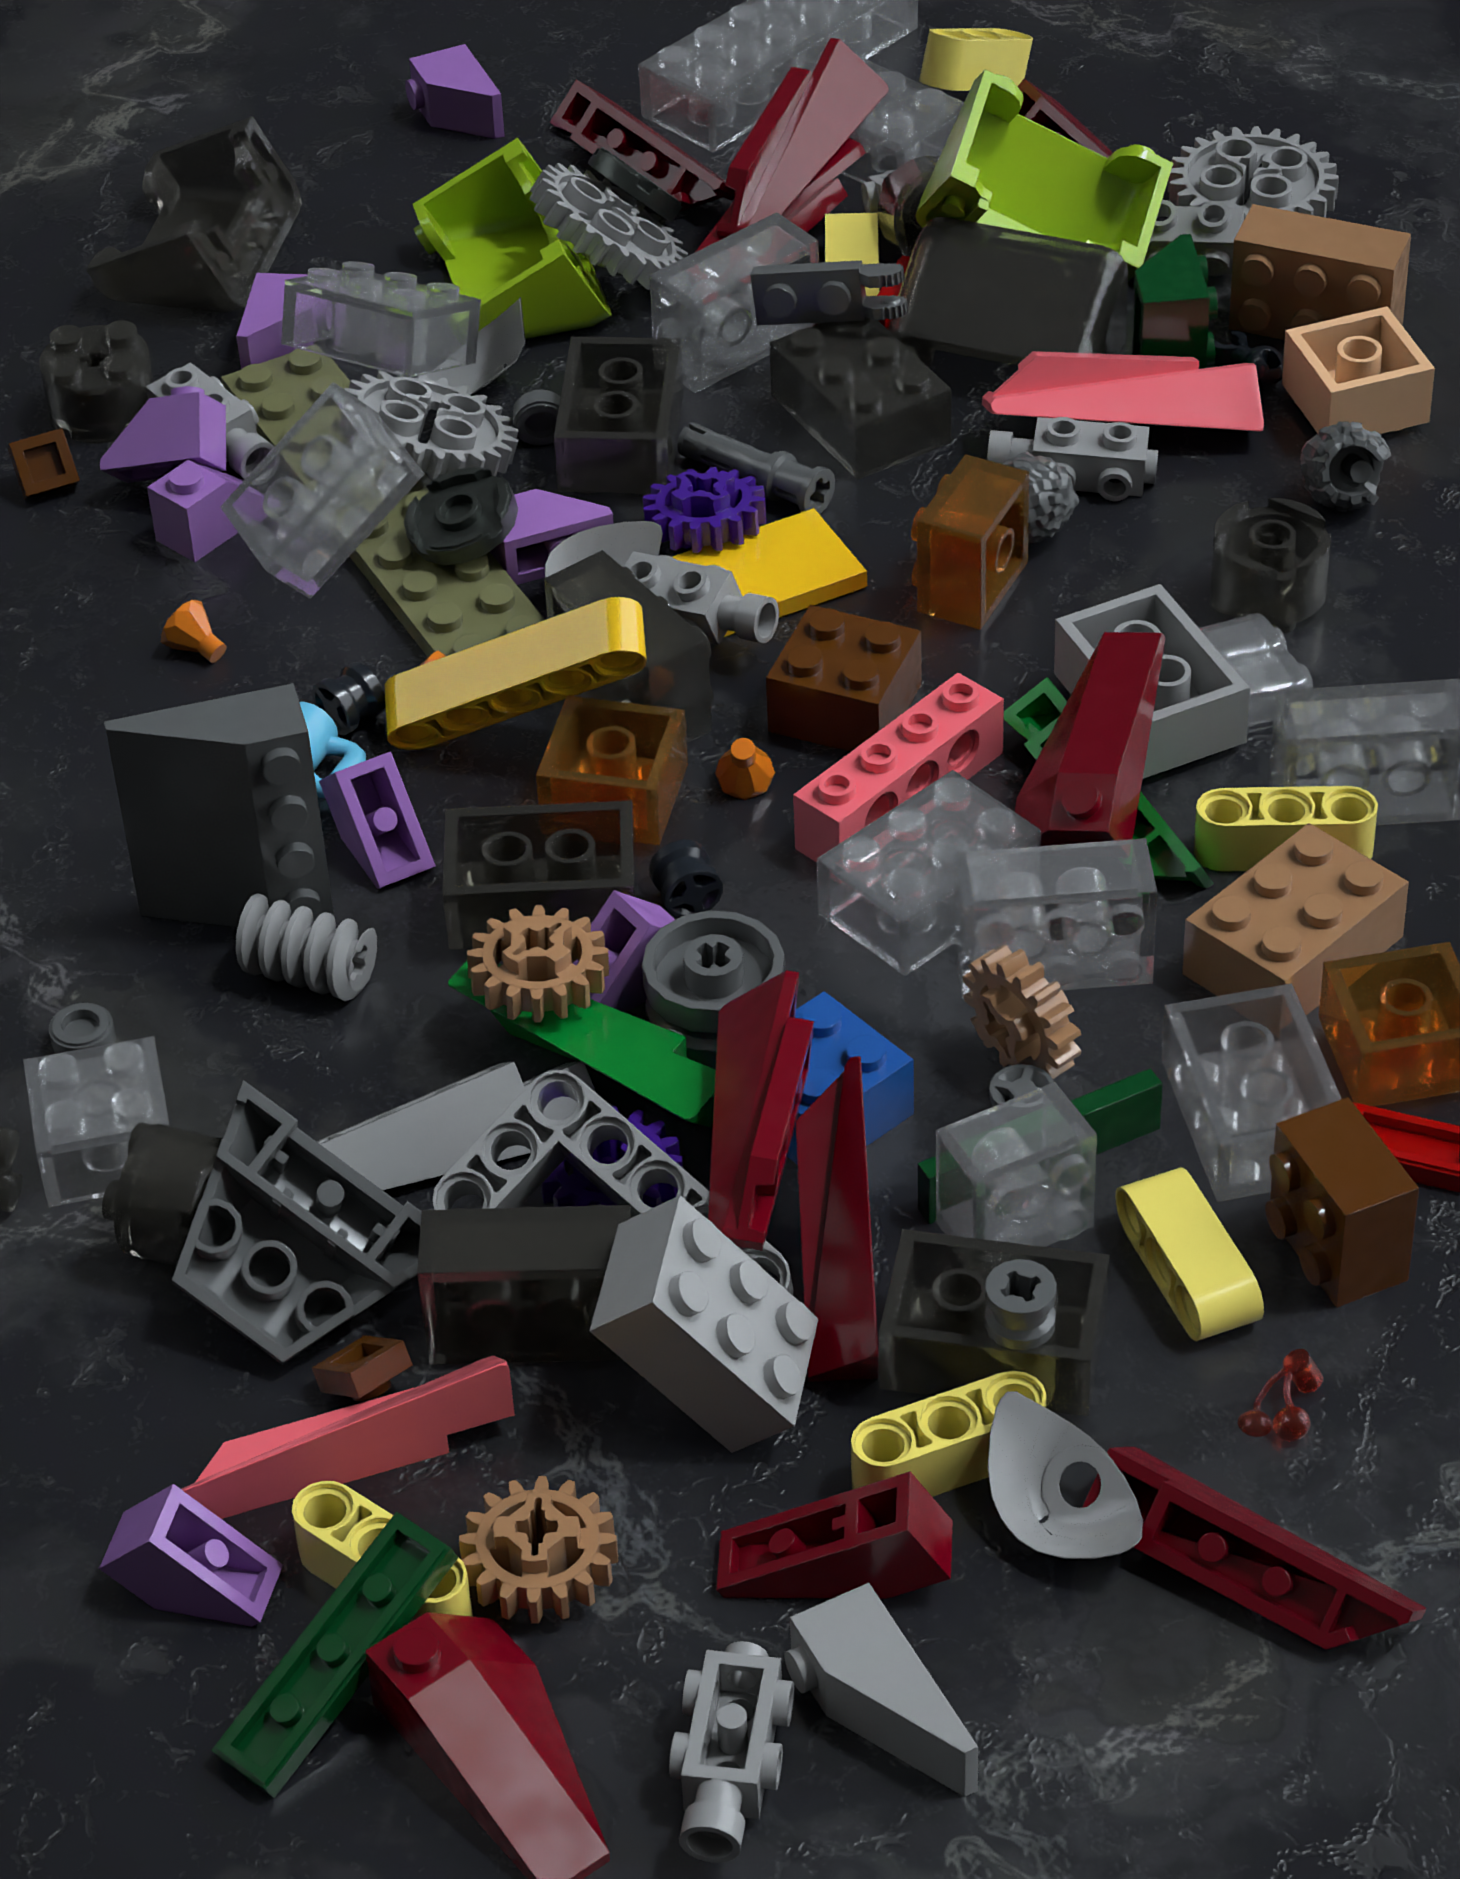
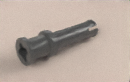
[677,422,835,514]

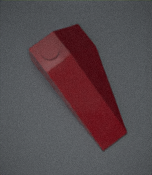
[1007,632,1165,862]
[365,1612,610,1879]

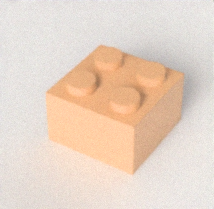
[1282,306,1435,434]

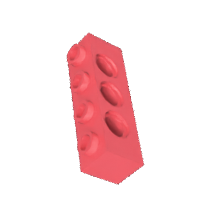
[793,673,1004,877]

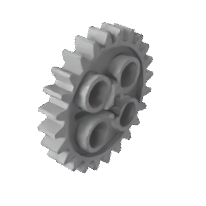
[1168,126,1339,223]
[530,163,688,291]
[337,370,518,481]

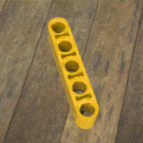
[385,597,647,750]

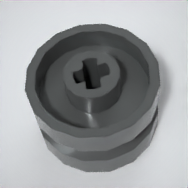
[642,910,785,1069]

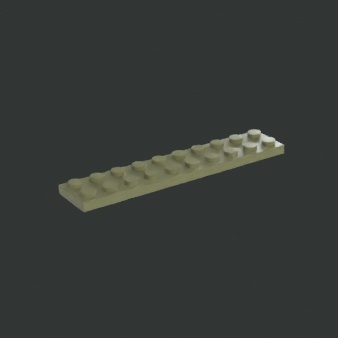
[221,343,545,657]

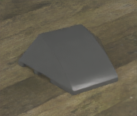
[172,1080,463,1365]

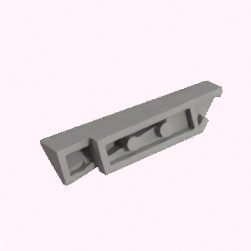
[317,1061,596,1190]

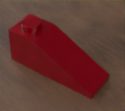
[716,1471,953,1599]

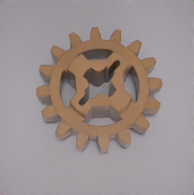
[467,905,609,1022]
[963,945,1081,1079]
[459,1476,619,1623]

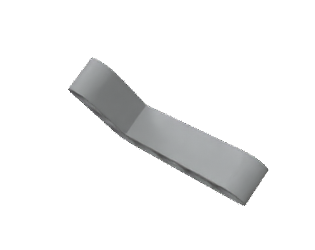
[432,1070,794,1295]

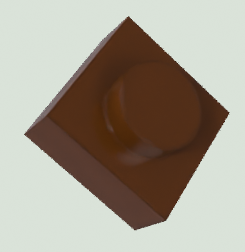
[7,428,80,500]
[312,1335,413,1401]

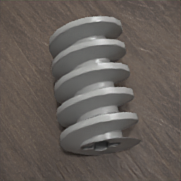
[235,893,377,1001]

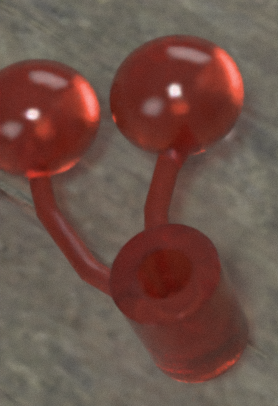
[1238,1349,1324,1441]

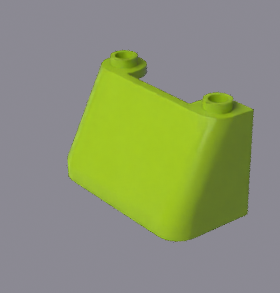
[915,69,1173,305]
[413,138,612,344]

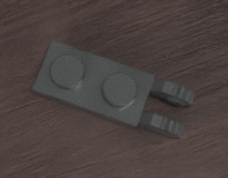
[750,260,908,326]

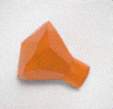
[161,600,227,663]
[715,738,775,800]

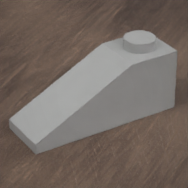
[784,1583,978,1797]

